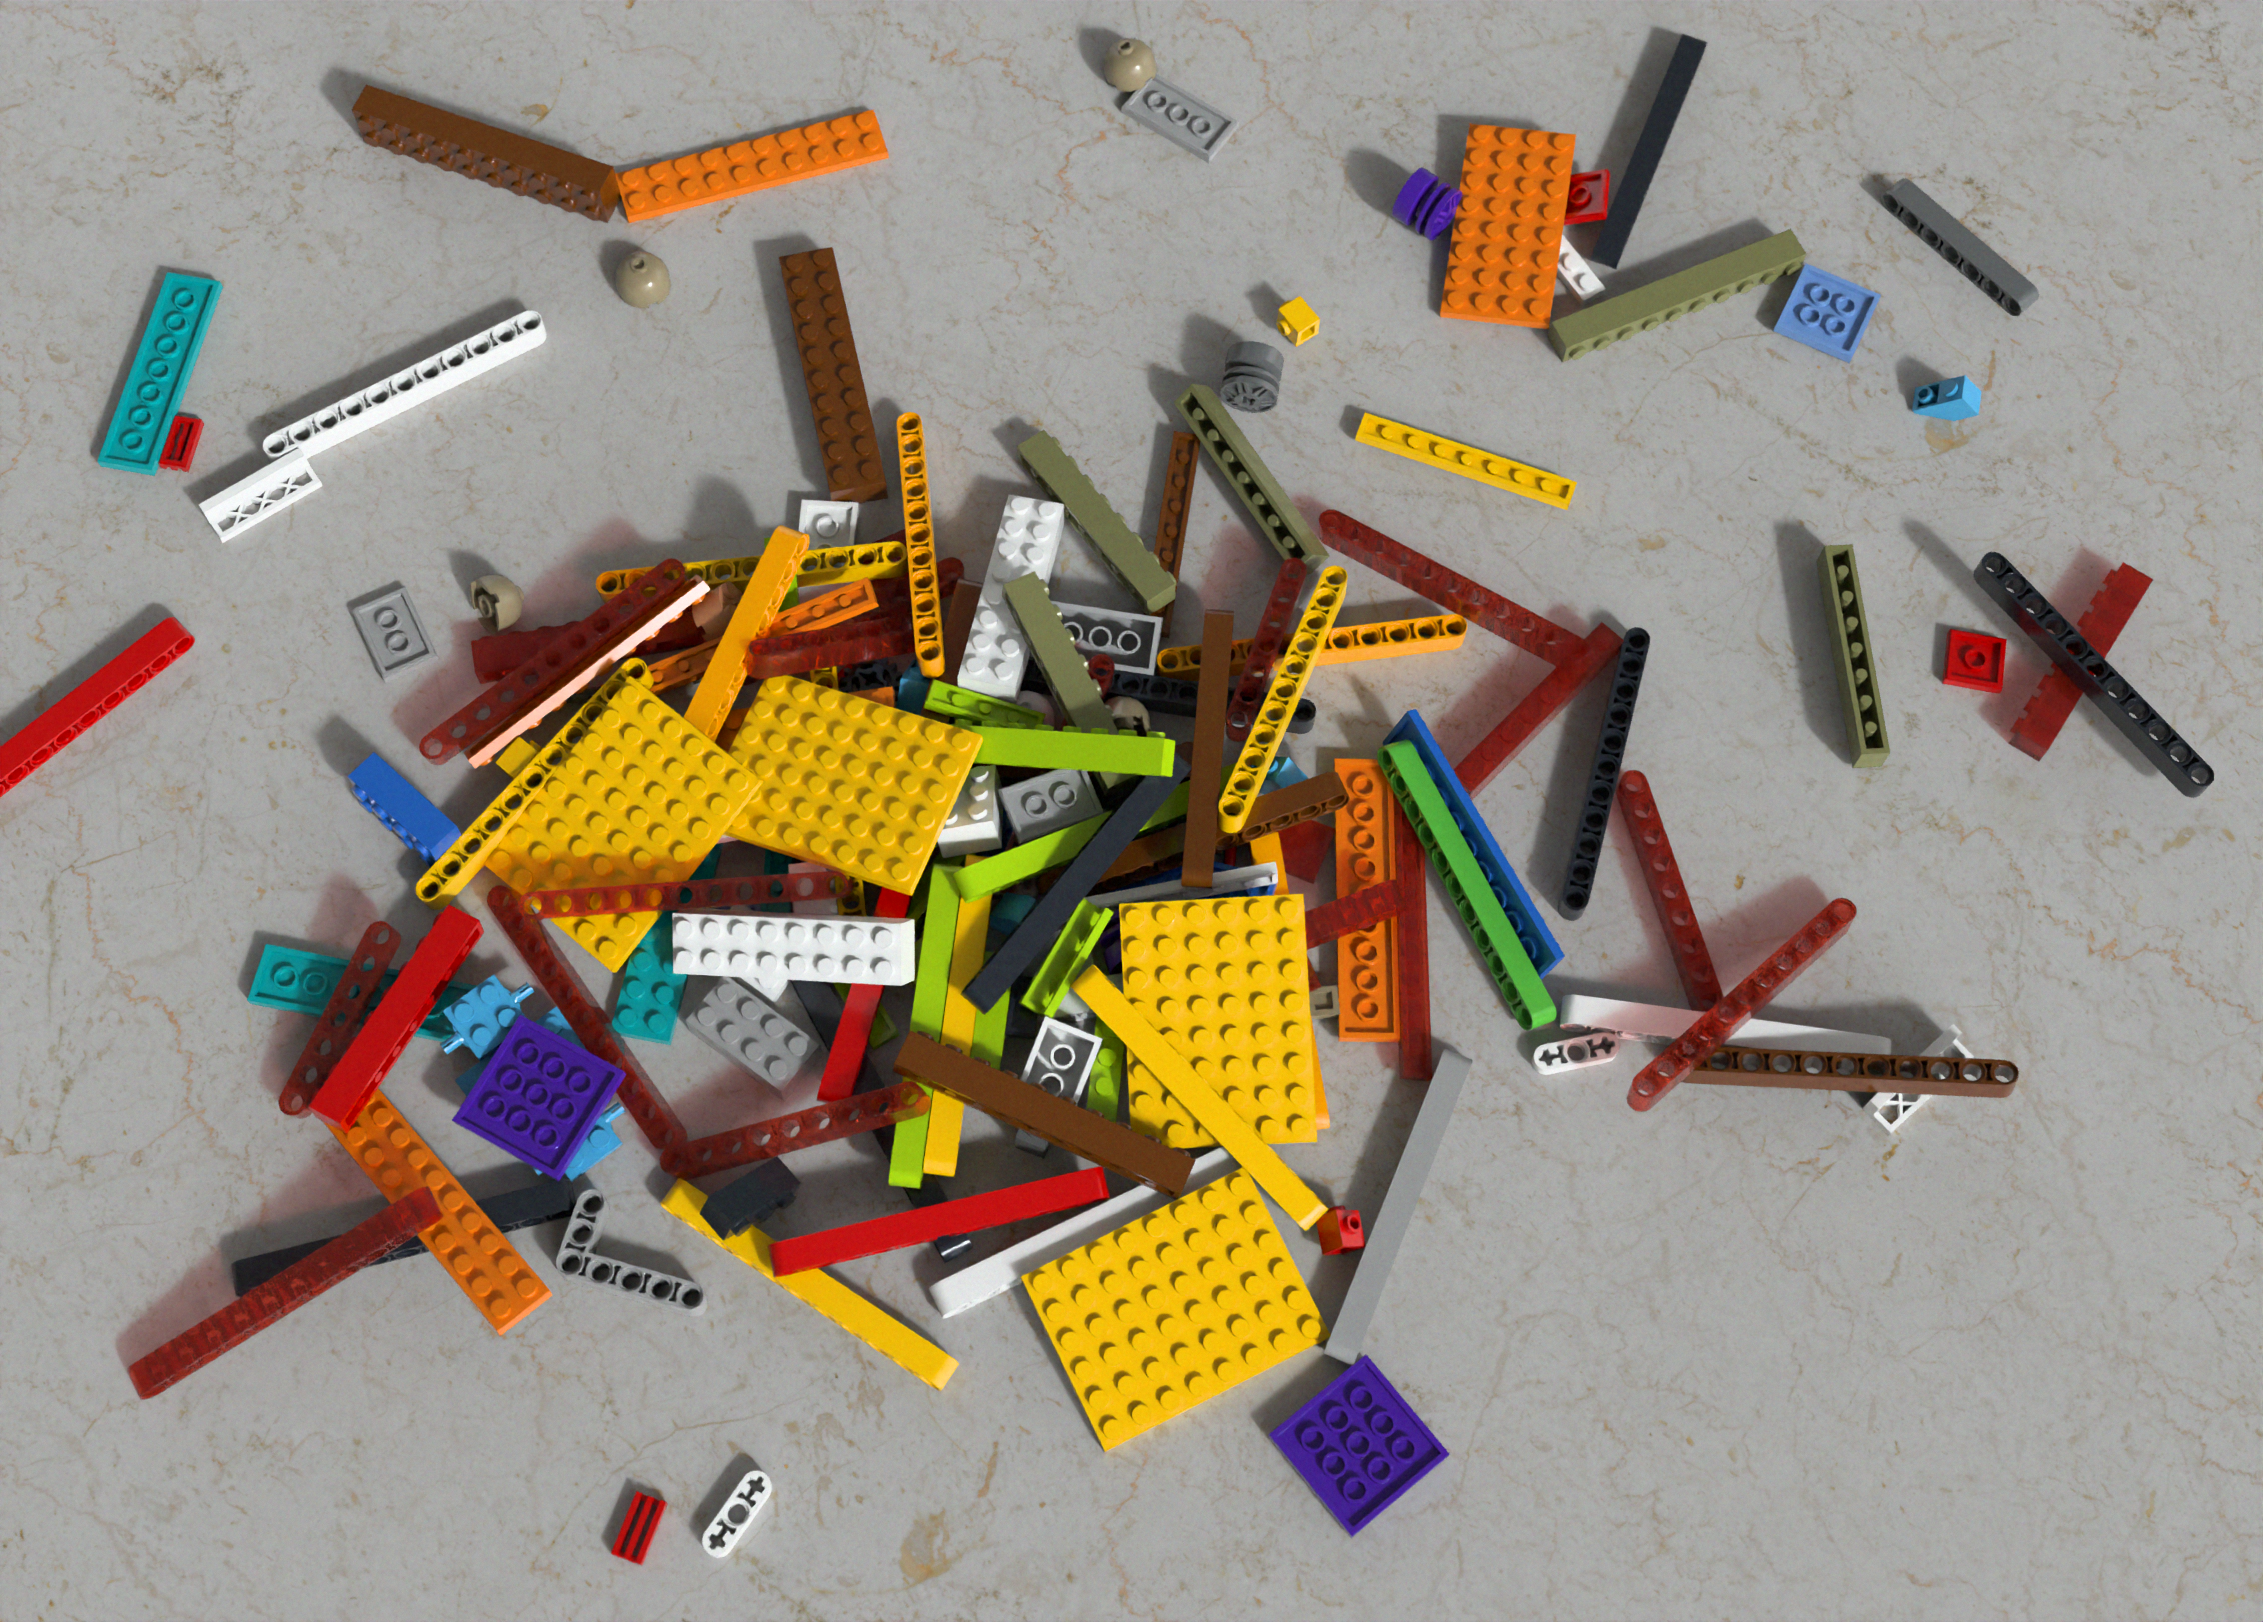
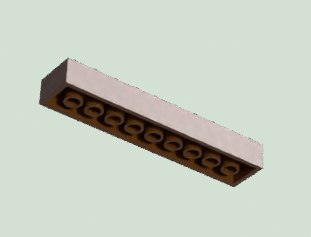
[352,84,621,223]
[779,247,888,504]

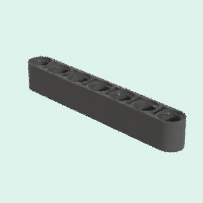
[1881,178,2039,316]

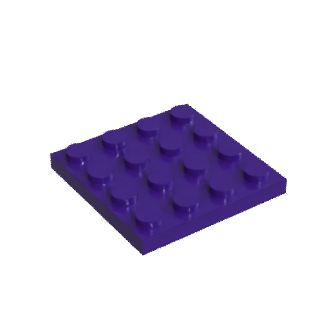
[452,1015,626,1181]
[1268,1355,1450,1538]

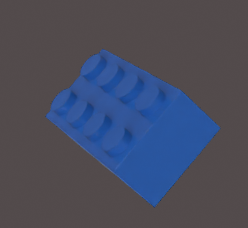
[347,752,461,868]

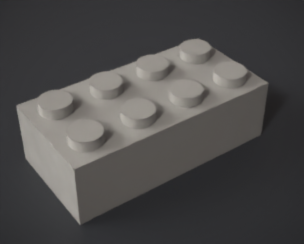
[1050,600,1163,675]
[686,976,823,1102]

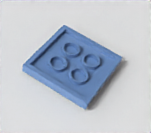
[1774,263,1881,363]

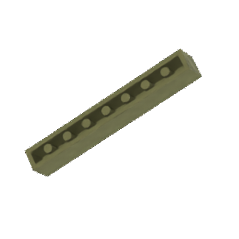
[1174,384,1330,574]
[1016,430,1177,615]
[1816,544,1890,768]
[1002,571,1140,797]

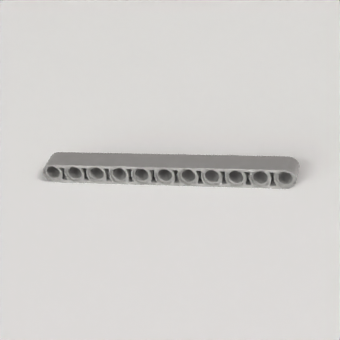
[1324,1048,1473,1365]

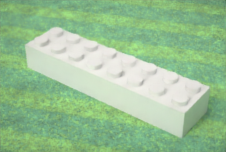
[957,495,1064,704]
[672,908,915,986]

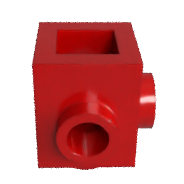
[1316,1206,1366,1255]

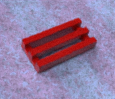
[158,415,204,472]
[611,1491,668,1566]

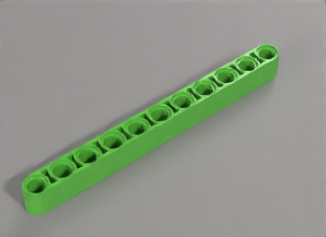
[1377,739,1557,1031]

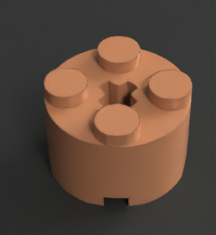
[692,581,743,642]

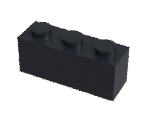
[700,1156,801,1241]

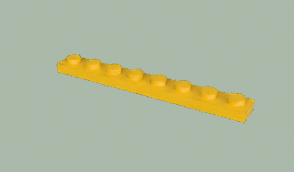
[1355,412,1577,510]

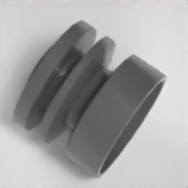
[1220,341,1284,413]

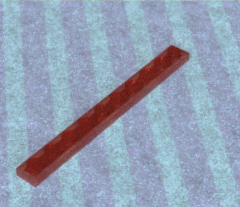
[1393,794,1432,1082]

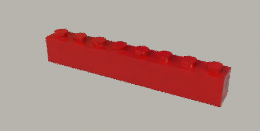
[308,904,484,1134]

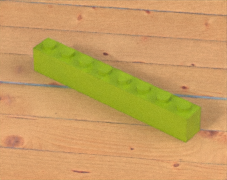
[948,719,1175,777]

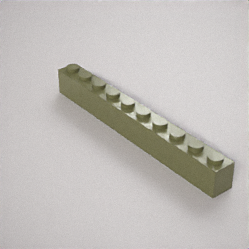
[1547,229,1807,363]

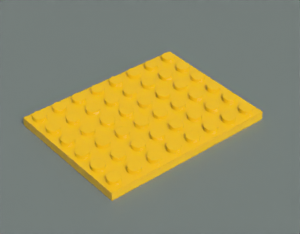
[723,670,983,896]
[484,676,763,973]
[1119,894,1317,1149]
[1020,1167,1331,1452]

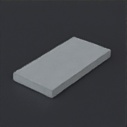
[1121,74,1239,163]

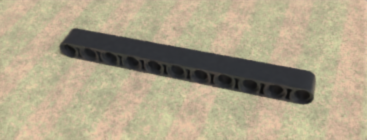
[1590,34,1707,269]
[1973,552,2214,798]
[1558,627,1650,921]
[1020,656,1316,734]
[961,750,1192,1015]
[790,980,973,1263]
[231,1180,576,1297]

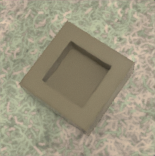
[1309,985,1340,1020]

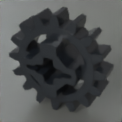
[840,653,902,702]

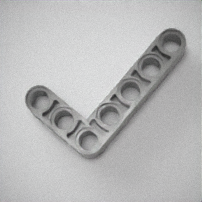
[555,1189,708,1317]

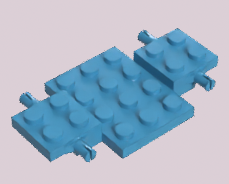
[440,974,626,1182]

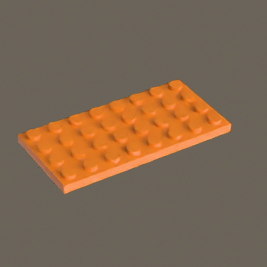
[1440,124,1576,329]

